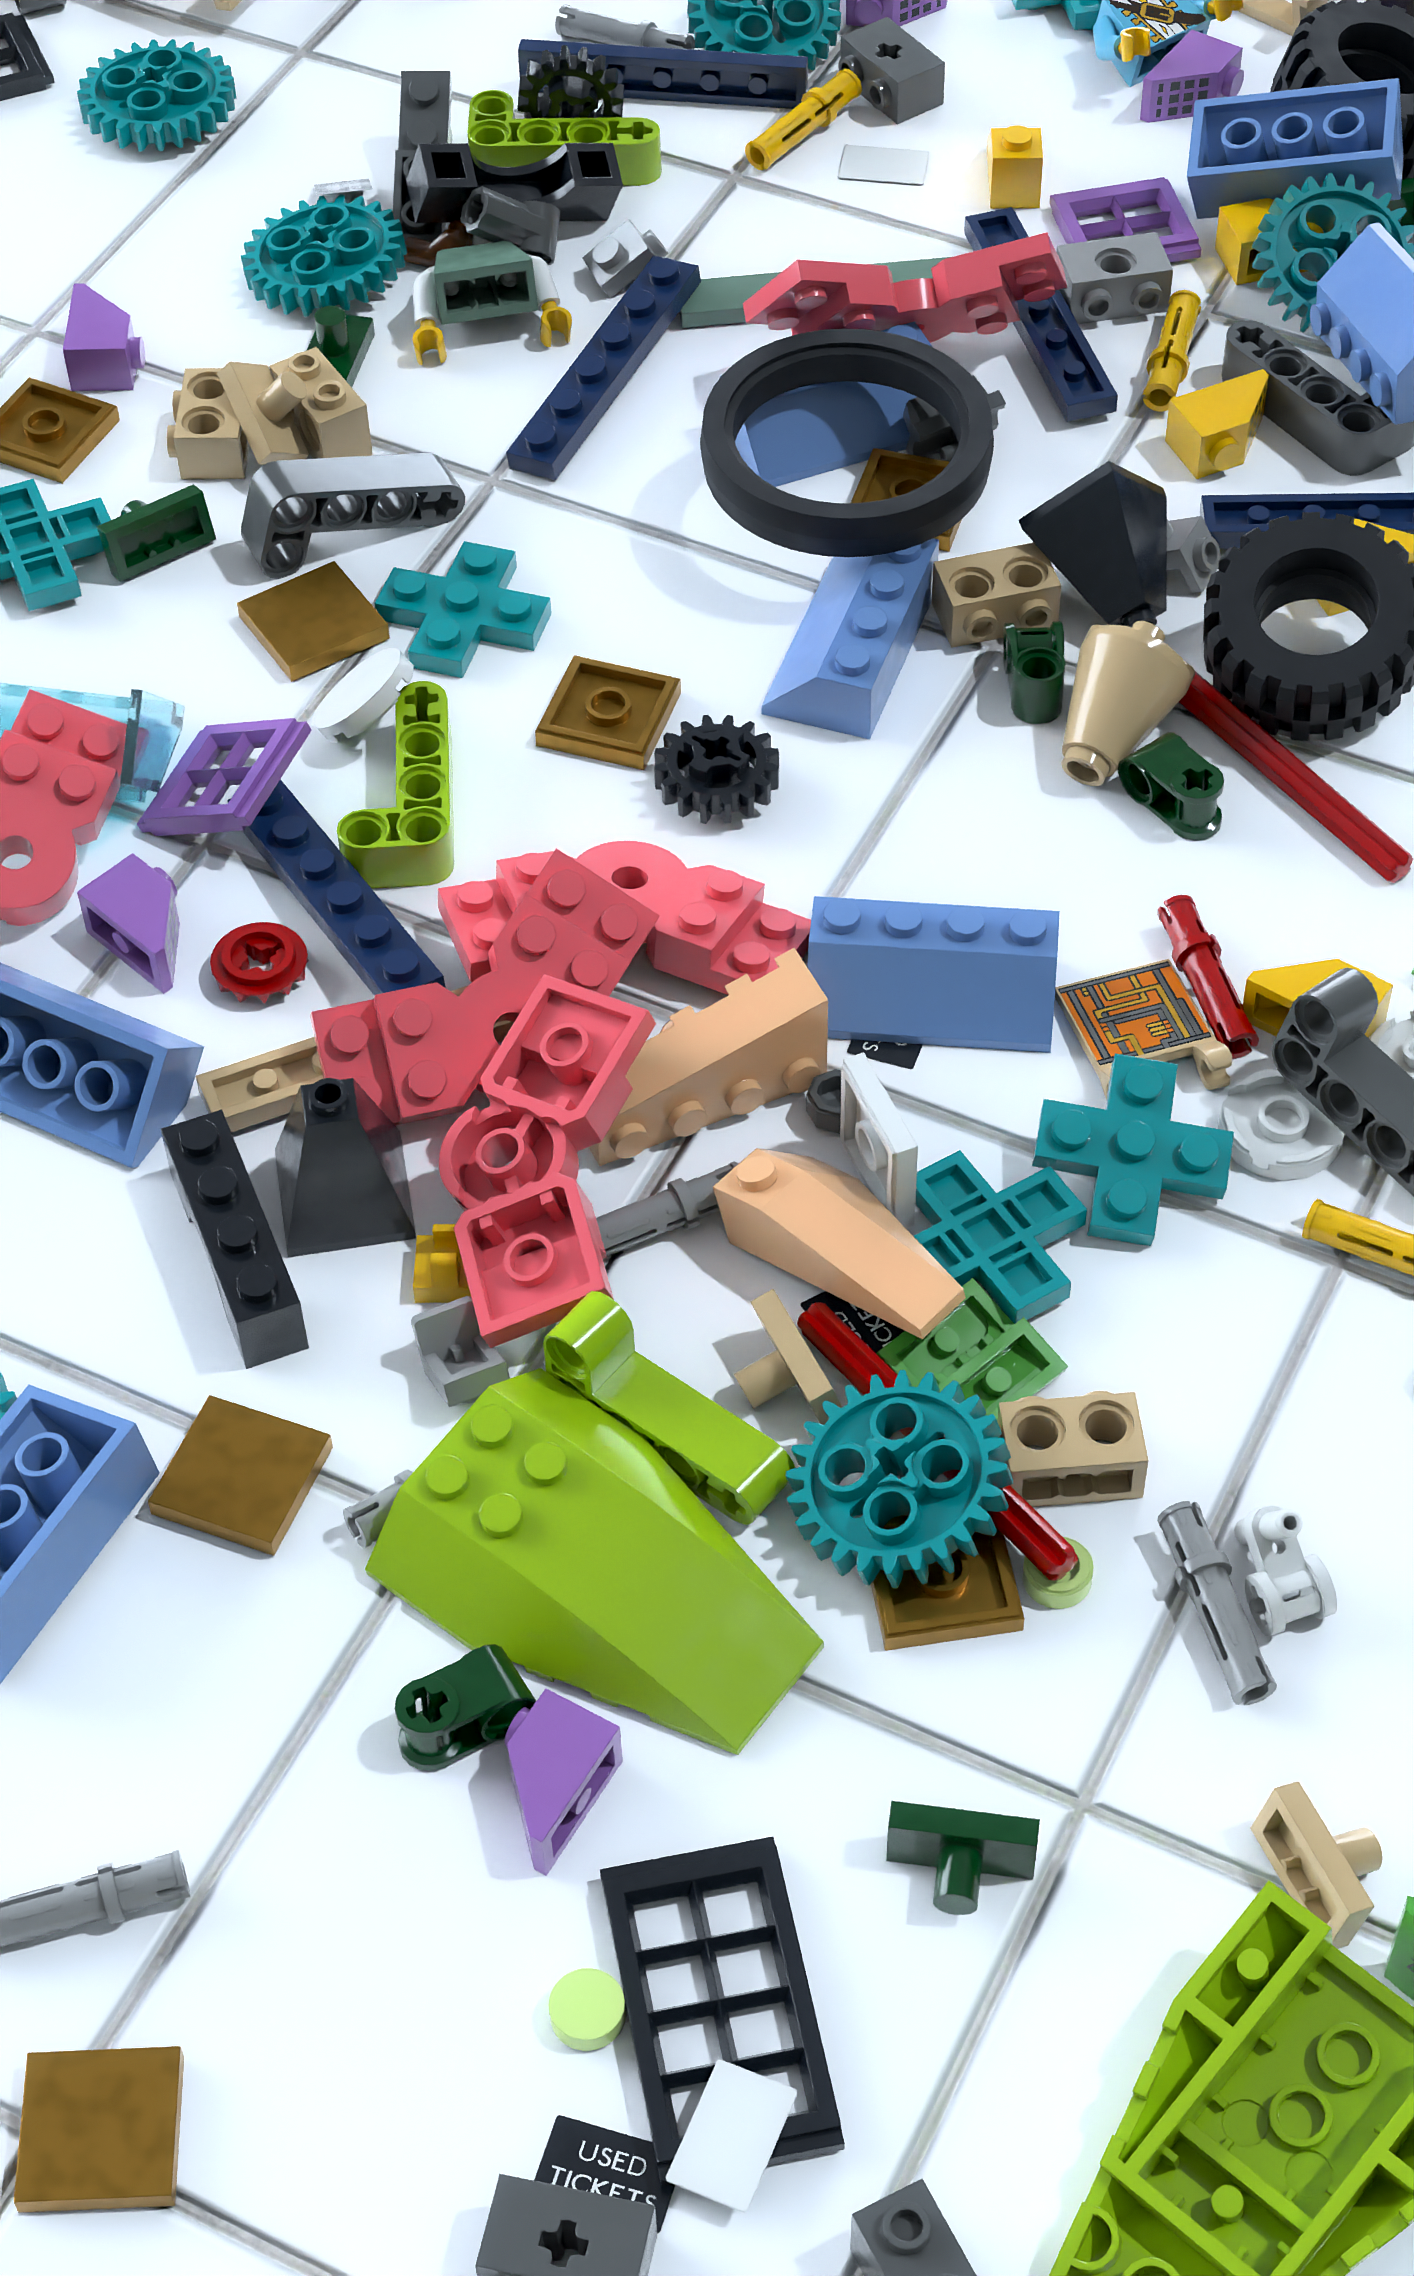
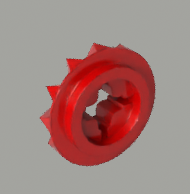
[210,922,309,1004]

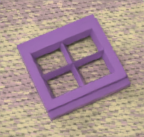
[1049,177,1202,262]
[137,718,312,836]

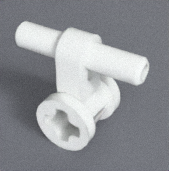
[1234,1505,1338,1636]

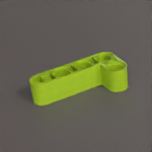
[467,90,662,186]
[336,681,455,889]
[543,1291,795,1525]

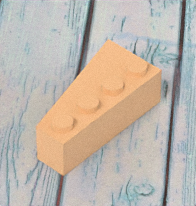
[589,948,828,1167]

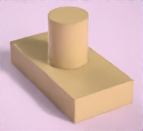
[217,361,309,465]
[734,1289,842,1425]
[1250,1781,1383,1949]

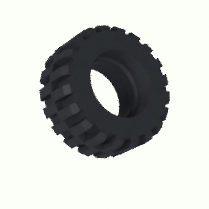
[1270,0,1414,180]
[1203,512,1414,741]

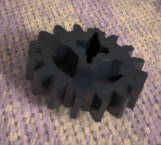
[517,45,624,119]
[654,715,780,824]

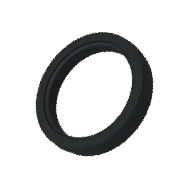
[700,329,994,557]

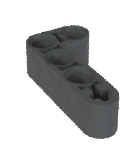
[1221,320,1414,476]
[241,453,466,579]
[1271,968,1414,1197]

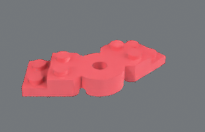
[743,232,1067,343]
[0,689,141,926]
[438,840,811,995]
[310,848,660,1126]
[439,974,656,1348]

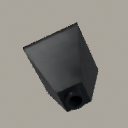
[1018,461,1167,628]
[275,1078,416,1258]

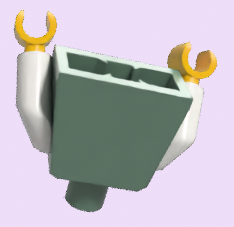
[412,241,572,365]

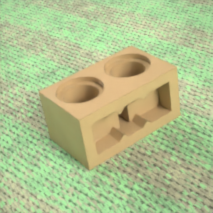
[269,347,373,459]
[167,368,249,480]
[932,542,1061,648]
[997,1391,1149,1507]

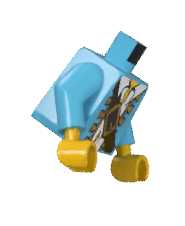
[1093,0,1244,87]

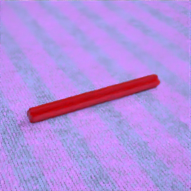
[1179,671,1413,883]
[797,1302,1078,1581]

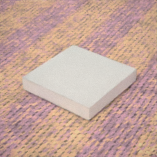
[840,1052,918,1228]

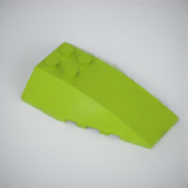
[365,1368,824,1755]
[1049,1880,1414,2276]

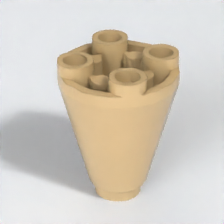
[1061,621,1195,786]

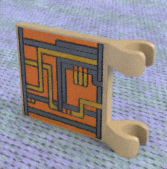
[1055,959,1232,1100]

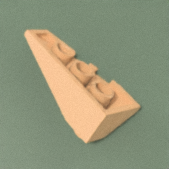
[713,1148,966,1339]

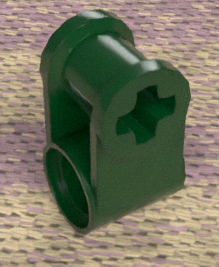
[1003,621,1066,724]
[1118,732,1224,840]
[394,1644,536,1771]

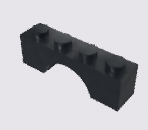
[406,143,623,223]
[160,1109,309,1369]

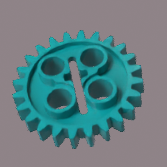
[687,0,842,71]
[77,39,237,152]
[1252,173,1414,339]
[241,194,407,317]
[786,1370,1013,1588]

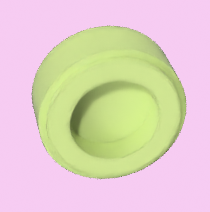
[1022,1536,1094,1609]
[548,1968,626,2051]

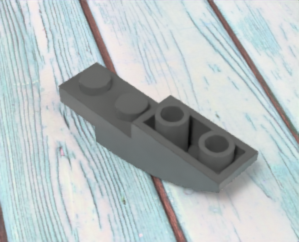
[393,71,453,242]

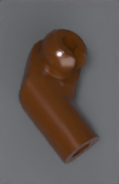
[403,219,475,267]

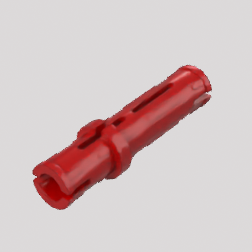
[1157,894,1259,1059]

